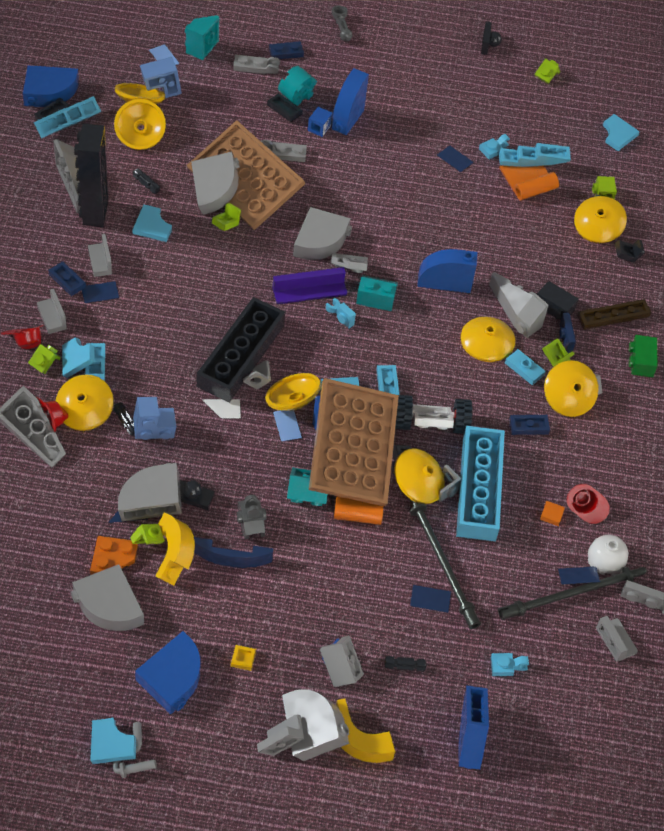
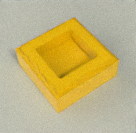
[231,645,256,671]

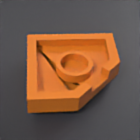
[90,536,138,575]

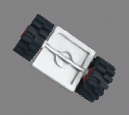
[395,395,472,434]

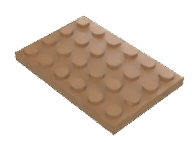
[186,120,305,230]
[309,378,399,506]

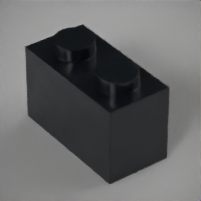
[537,281,579,320]

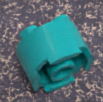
[278,66,317,106]

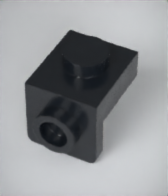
[615,239,645,263]

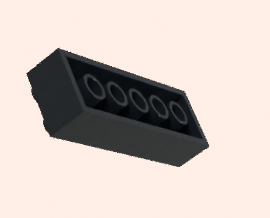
[74,123,109,227]
[196,297,286,403]

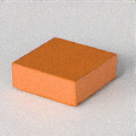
[540,501,565,526]

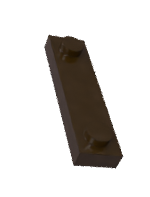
[577,299,652,330]

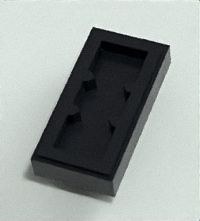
[267,93,303,122]
[34,98,70,120]

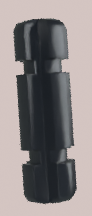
[133,168,160,194]
[113,402,135,436]
[385,656,426,672]

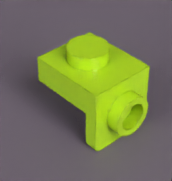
[534,58,560,84]
[212,203,241,231]
[542,338,574,367]
[28,344,62,374]
[130,524,165,544]

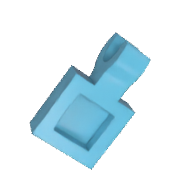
[479,134,510,160]
[326,298,356,328]
[491,653,529,676]

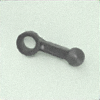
[332,5,353,42]

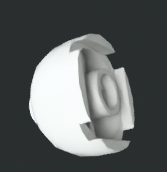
[588,535,629,575]

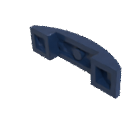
[194,537,274,568]

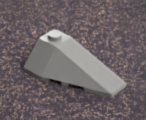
[53,139,81,213]
[489,272,549,338]
[0,386,66,468]

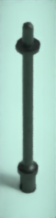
[408,498,481,630]
[498,567,647,620]

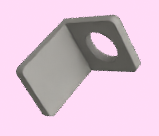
[243,360,271,390]
[438,464,461,502]

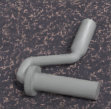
[113,722,157,778]

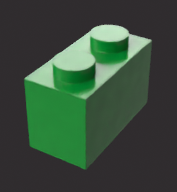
[628,335,657,377]

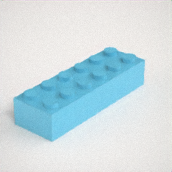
[456,426,505,542]

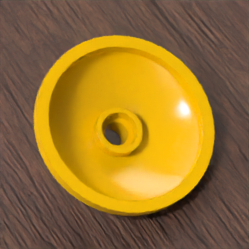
[115,83,165,104]
[114,99,166,150]
[574,196,627,243]
[461,317,515,362]
[544,360,599,417]
[265,373,321,411]
[56,375,114,431]
[394,448,445,504]

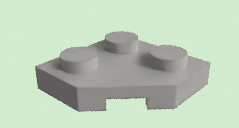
[331,253,368,273]

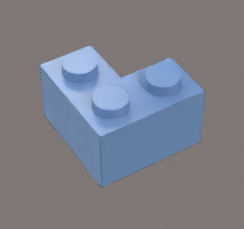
[140,57,182,98]
[133,397,176,440]

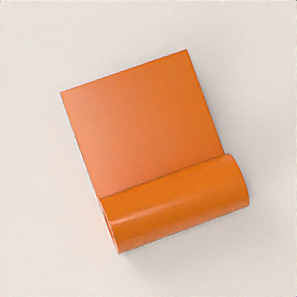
[500,165,559,201]
[334,496,384,525]

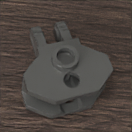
[236,495,267,539]

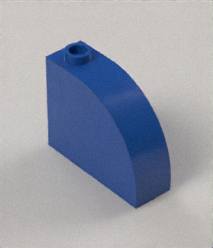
[23,65,79,107]
[332,68,369,135]
[417,249,478,293]
[135,631,200,715]
[458,685,489,770]

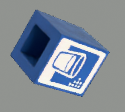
[308,107,333,137]

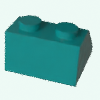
[185,15,219,60]
[356,275,398,311]
[287,467,328,506]

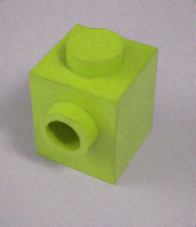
[592,176,617,199]

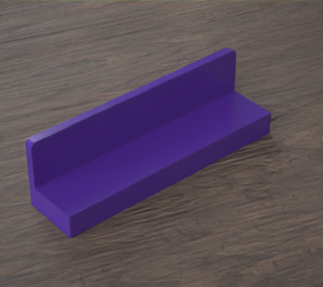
[272,267,347,304]

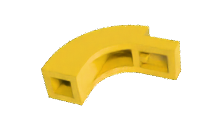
[155,513,195,586]
[336,699,395,763]

